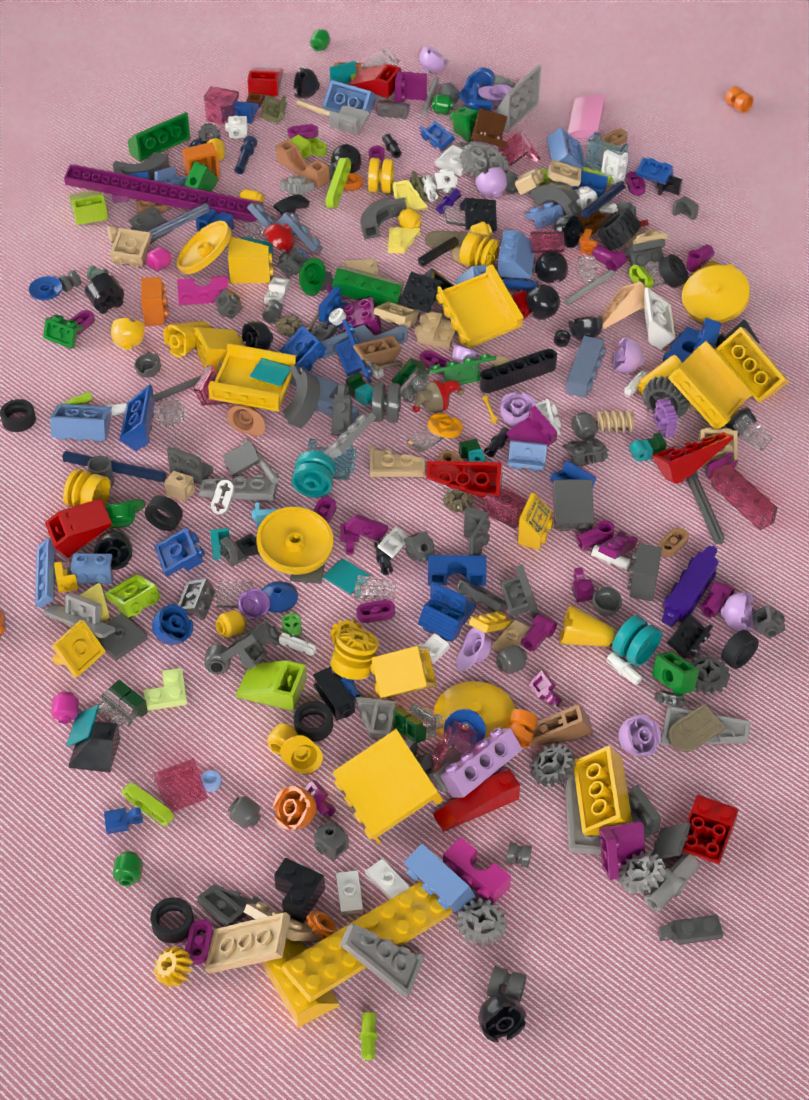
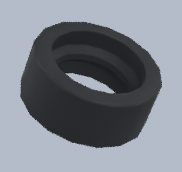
[659,254,688,288]
[0,399,36,432]
[145,495,183,531]
[721,629,759,669]
[294,701,333,742]
[150,897,195,943]

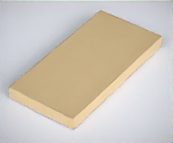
[205,912,290,974]

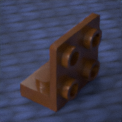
[471,108,507,148]

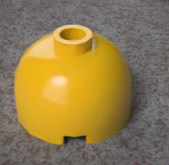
[111,318,145,350]

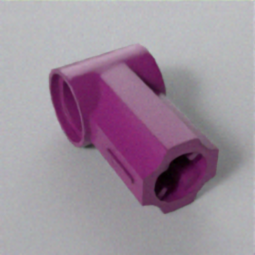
[686,244,715,272]
[592,245,627,272]
[576,520,614,550]
[701,580,735,618]
[521,613,557,652]

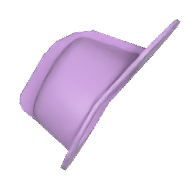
[478,85,512,107]
[452,343,480,363]
[456,627,492,671]

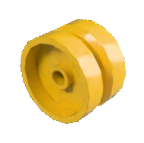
[368,158,394,194]

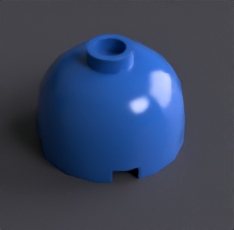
[152,604,193,645]

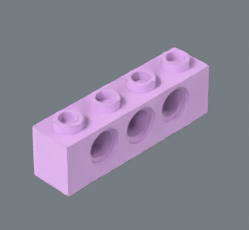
[440,727,522,798]

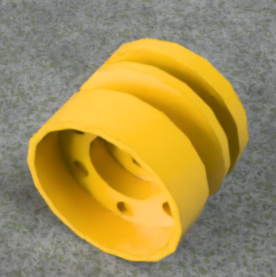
[459,232,499,268]
[63,469,111,507]
[330,627,379,680]

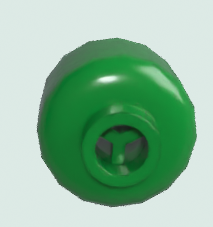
[310,29,331,51]
[432,94,454,115]
[112,851,143,887]

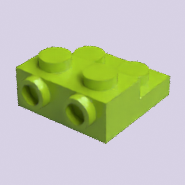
[105,574,161,618]

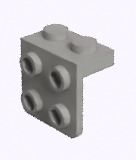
[328,105,370,135]

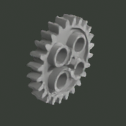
[459,141,509,178]

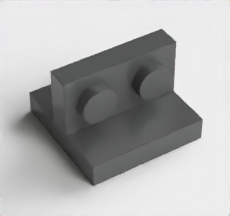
[624,239,666,269]
[500,565,539,619]
[221,622,268,670]

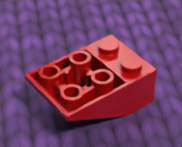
[348,64,401,98]
[247,67,283,96]
[45,499,113,558]
[682,794,739,865]

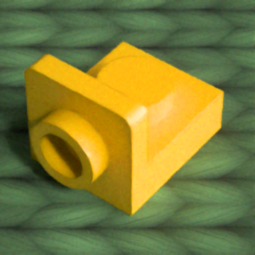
[54,562,78,593]

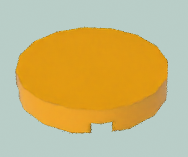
[427,413,463,438]

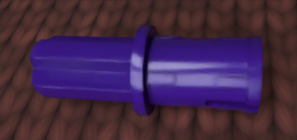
[436,189,461,214]

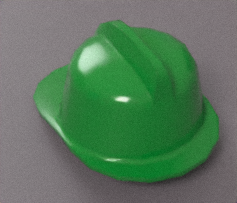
[299,258,326,296]
[105,499,146,528]

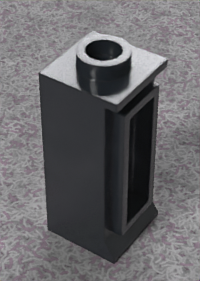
[313,666,355,721]

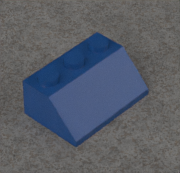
[119,385,155,451]

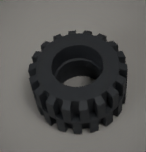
[597,208,641,250]

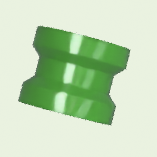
[281,613,302,637]

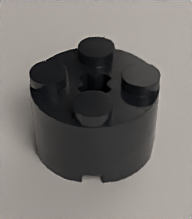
[85,273,124,314]

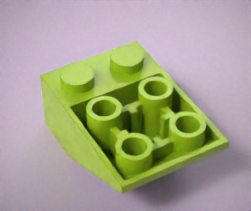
[68,190,108,225]
[235,660,307,711]

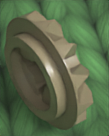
[276,315,303,336]
[443,488,473,512]

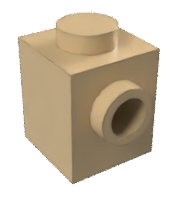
[164,470,195,502]

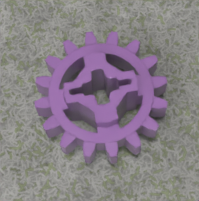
[653,398,679,438]

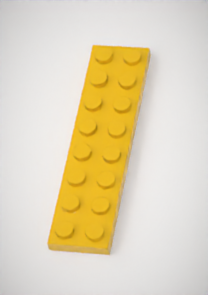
[281,881,452,1003]

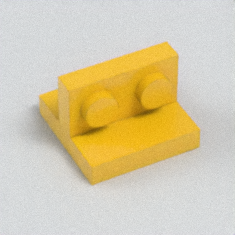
[51,620,106,677]

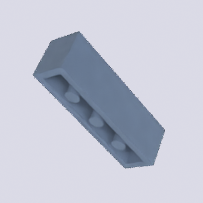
[566,336,606,398]

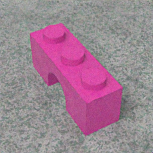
[177,276,229,305]
[443,837,511,905]

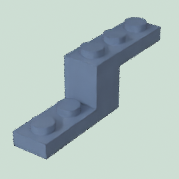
[247,203,323,253]
[321,325,407,359]
[291,372,359,424]

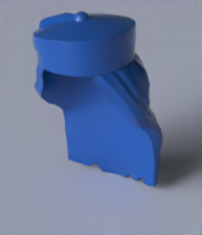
[459,67,495,105]

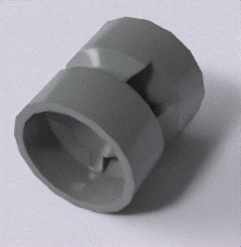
[87,456,115,487]
[487,966,527,1003]

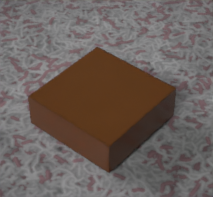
[246,93,264,108]

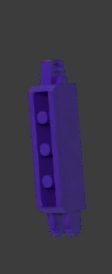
[662,545,719,627]

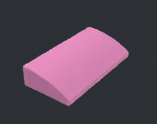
[568,94,605,140]

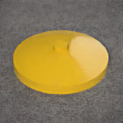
[176,221,232,274]
[682,265,751,323]
[256,507,333,575]
[434,681,516,752]

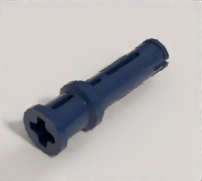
[234,136,257,174]

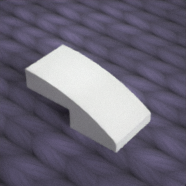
[264,277,290,304]
[377,527,408,558]
[418,633,450,664]

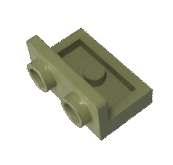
[261,95,287,124]
[410,171,439,201]

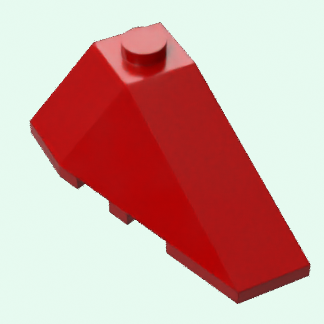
[652,432,734,484]
[426,461,503,498]
[433,767,520,832]

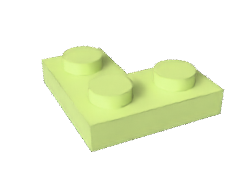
[144,668,187,711]

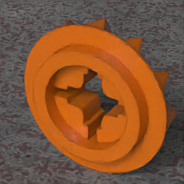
[344,173,363,191]
[306,910,338,939]

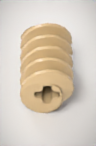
[596,410,634,433]

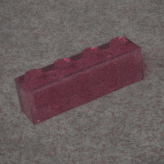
[711,463,778,530]

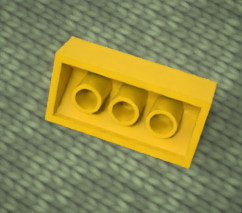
[715,327,790,403]
[573,746,632,836]
[260,937,340,1028]

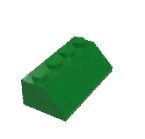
[128,112,191,162]
[332,265,404,306]

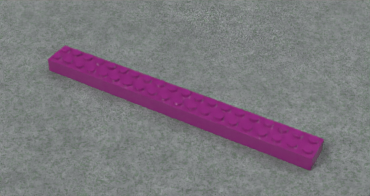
[64,164,263,224]

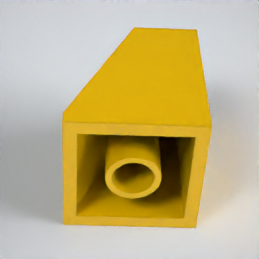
[228,237,273,284]
[194,327,247,373]
[370,646,437,698]

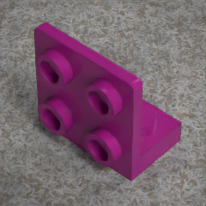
[395,71,427,103]
[341,297,382,335]
[507,406,558,447]
[599,821,645,880]

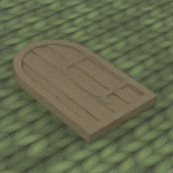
[425,231,468,250]
[668,703,726,752]

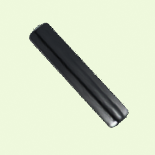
[418,237,459,266]

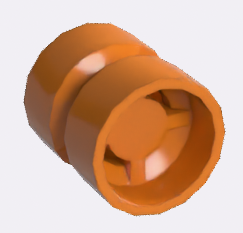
[725,86,754,113]
[508,709,538,748]

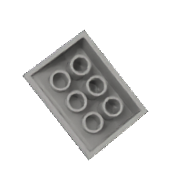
[495,64,541,133]

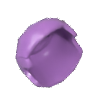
[238,589,270,619]

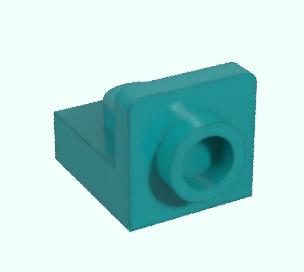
[210,528,230,560]

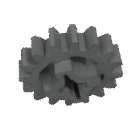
[688,654,730,695]
[530,743,576,787]

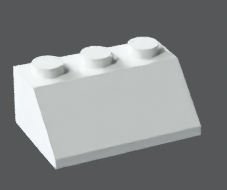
[644,287,676,350]

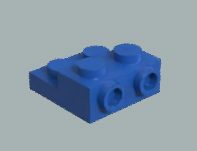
[279,325,327,371]
[154,527,205,577]

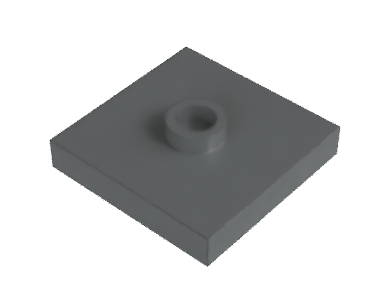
[95,613,148,661]

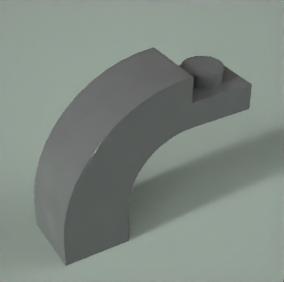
[113,152,170,181]
[530,182,582,216]
[360,197,407,240]
[283,364,320,429]

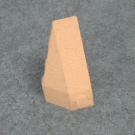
[602,281,646,329]

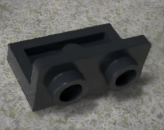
[667,614,713,659]

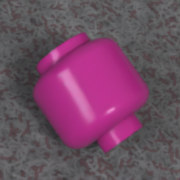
[146,247,172,271]
[51,692,79,724]

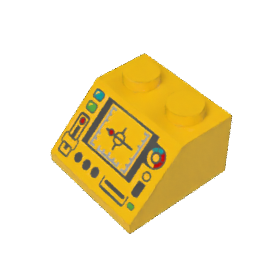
[518,492,554,550]

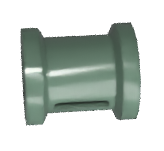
[87,266,109,280]

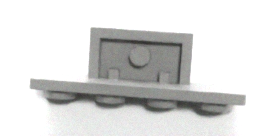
[43,592,115,638]

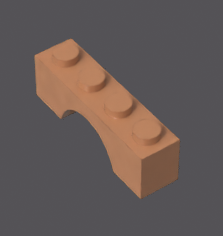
[276,140,330,188]

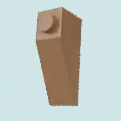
[353,335,402,365]
[531,704,593,746]

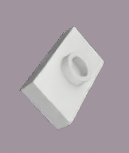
[365,858,410,900]
[336,870,363,916]

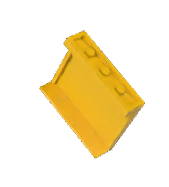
[436,264,524,349]
[668,341,754,430]
[208,343,296,412]
[333,729,444,844]

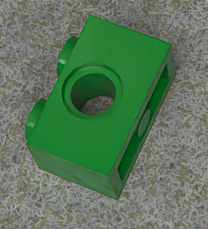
[652,651,699,695]

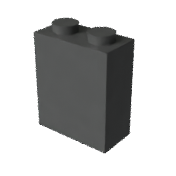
[553,479,594,531]

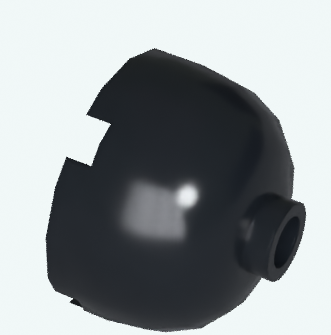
[294,68,320,98]
[331,144,362,173]
[552,215,583,248]
[535,251,568,283]
[526,285,560,320]
[568,315,603,340]
[242,321,273,350]
[94,531,133,570]
[478,994,527,1042]

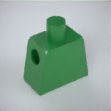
[450,107,479,142]
[185,162,219,192]

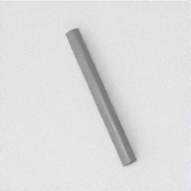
[421,77,439,116]
[564,270,615,305]
[243,438,279,484]

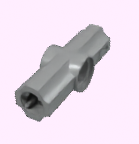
[644,853,700,912]

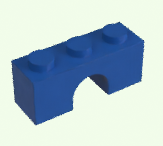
[663,327,699,365]
[428,555,487,586]

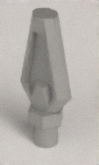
[494,75,515,88]

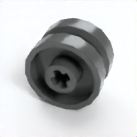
[372,382,401,423]

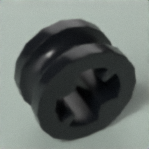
[554,330,570,347]

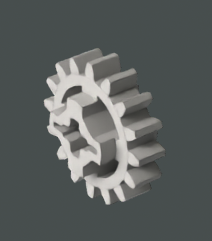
[280,175,314,195]
[618,851,666,895]
[457,898,506,947]

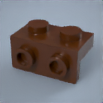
[577,210,612,234]

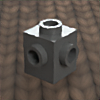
[198,123,221,144]
[277,248,306,277]
[215,289,243,319]
[404,531,435,562]
[752,604,785,639]
[314,821,349,862]

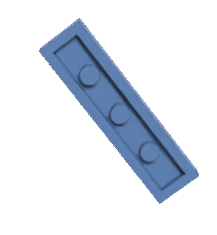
[35,537,55,609]

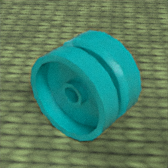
[292,451,336,498]
[612,615,662,667]

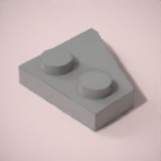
[356,697,396,739]

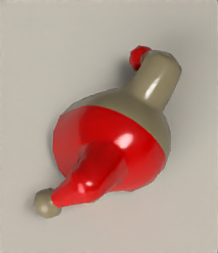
[412,380,464,413]

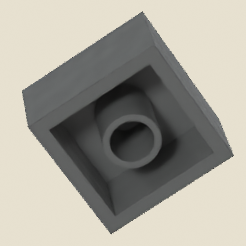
[627,543,662,601]

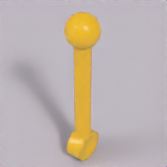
[482,395,498,423]

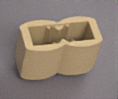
[515,168,544,195]

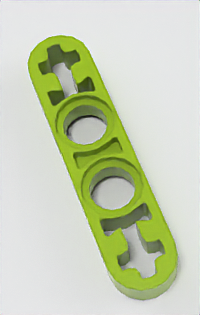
[326,158,351,209]

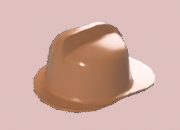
[227,405,266,437]

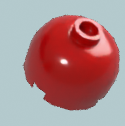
[262,223,295,253]

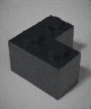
[274,857,325,923]

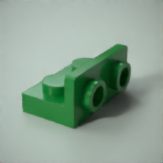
[43,315,83,349]

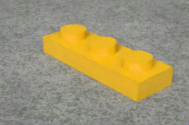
[469,611,512,633]

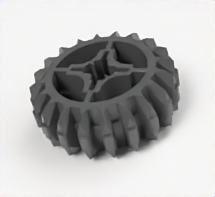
[642,375,690,418]

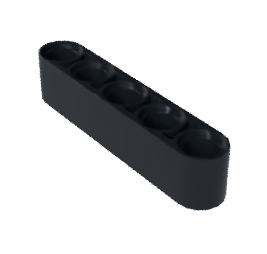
[479,349,557,393]

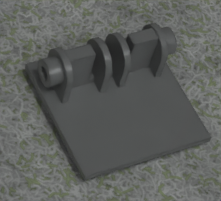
[128,206,173,244]
[563,437,609,466]

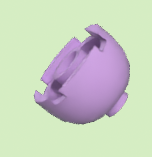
[419,45,449,73]
[475,167,507,198]
[612,337,644,374]
[500,392,536,427]
[721,593,755,632]
[618,714,661,757]

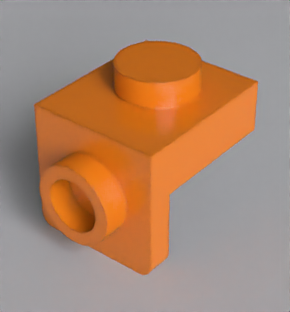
[579,229,598,256]

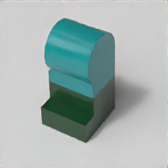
[346,373,373,406]
[629,433,667,461]
[459,439,485,462]

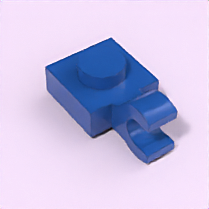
[104,807,143,834]

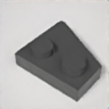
[197,885,260,927]

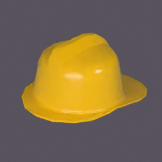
[280,735,323,774]

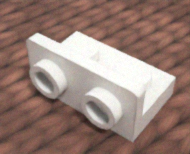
[601,150,628,185]
[536,399,562,435]

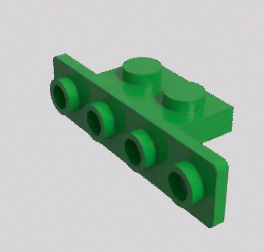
[426,353,496,385]

